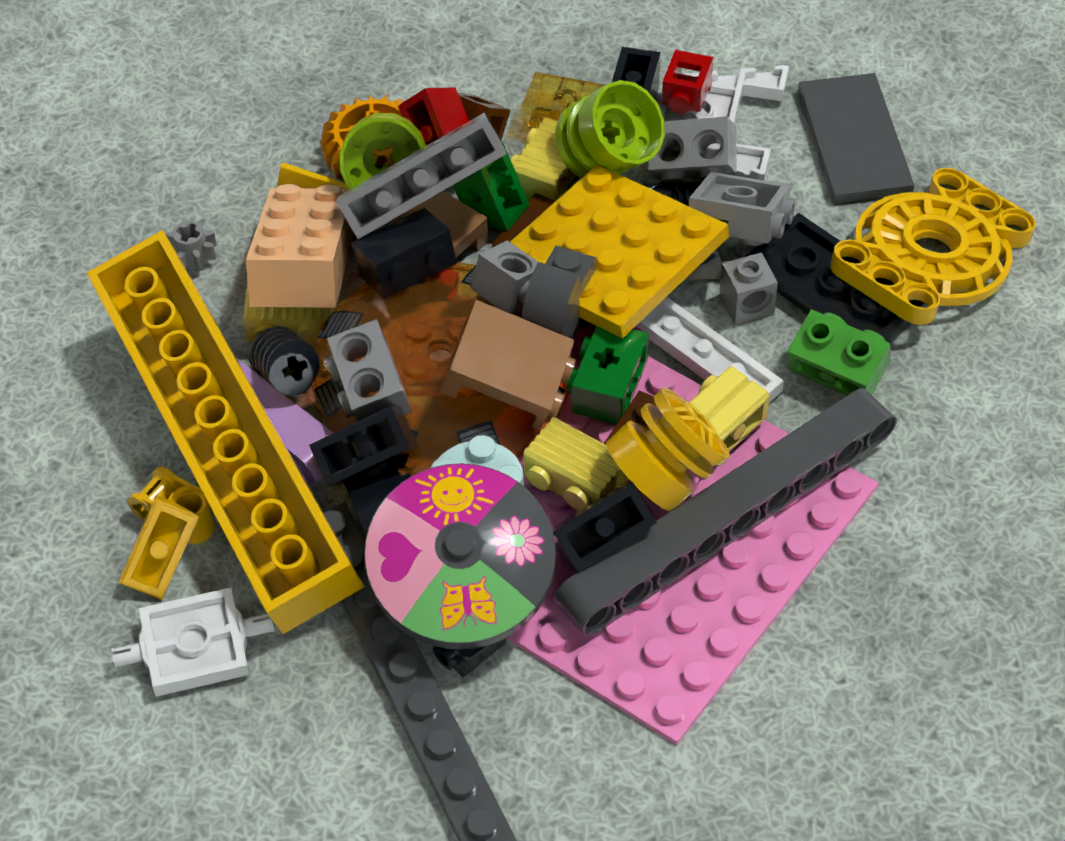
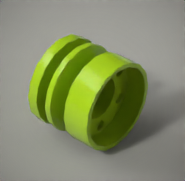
[555,80,665,178]
[340,113,426,189]

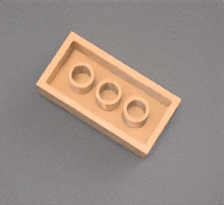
[246,184,354,308]

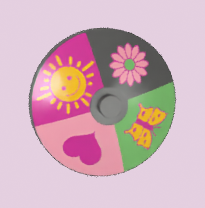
[364,463,556,649]

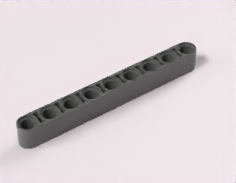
[554,388,897,636]

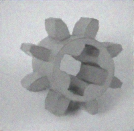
[166,221,217,270]

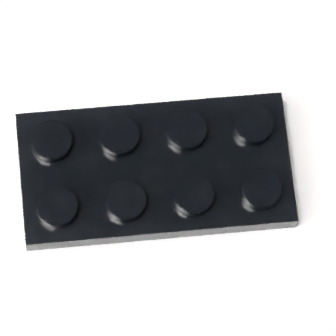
[745,213,927,343]

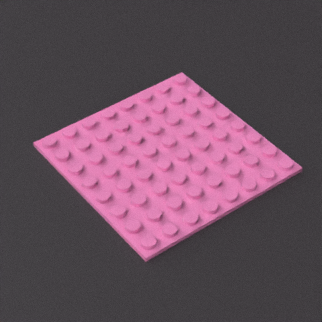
[493,325,879,745]

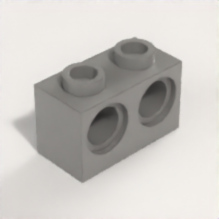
[648,116,737,183]
[325,319,412,422]

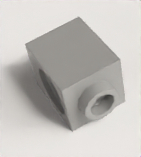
[471,240,538,314]
[720,252,778,325]

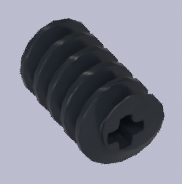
[249,326,320,396]

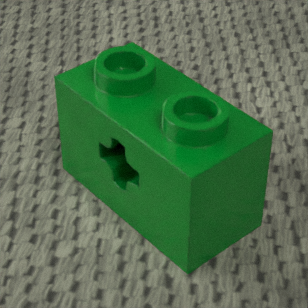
[452,141,530,231]
[566,326,649,424]

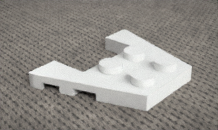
[659,65,789,181]

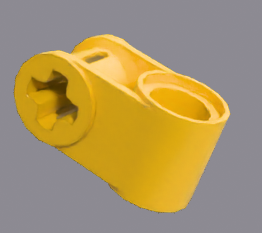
[127,466,216,544]

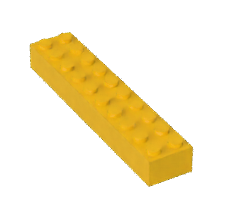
[86,230,365,634]

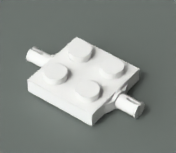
[111,587,275,697]

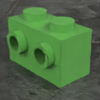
[787,309,890,396]

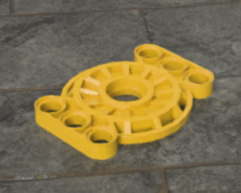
[830,168,1036,325]

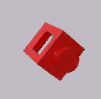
[662,49,713,114]

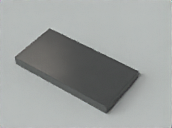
[798,73,914,205]

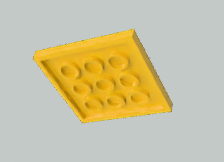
[510,165,729,339]

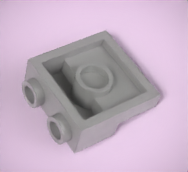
[689,172,795,246]

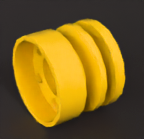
[606,387,731,511]

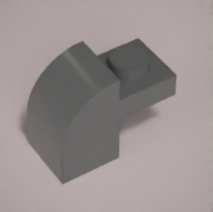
[522,246,596,338]

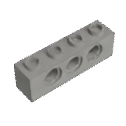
[336,113,507,239]

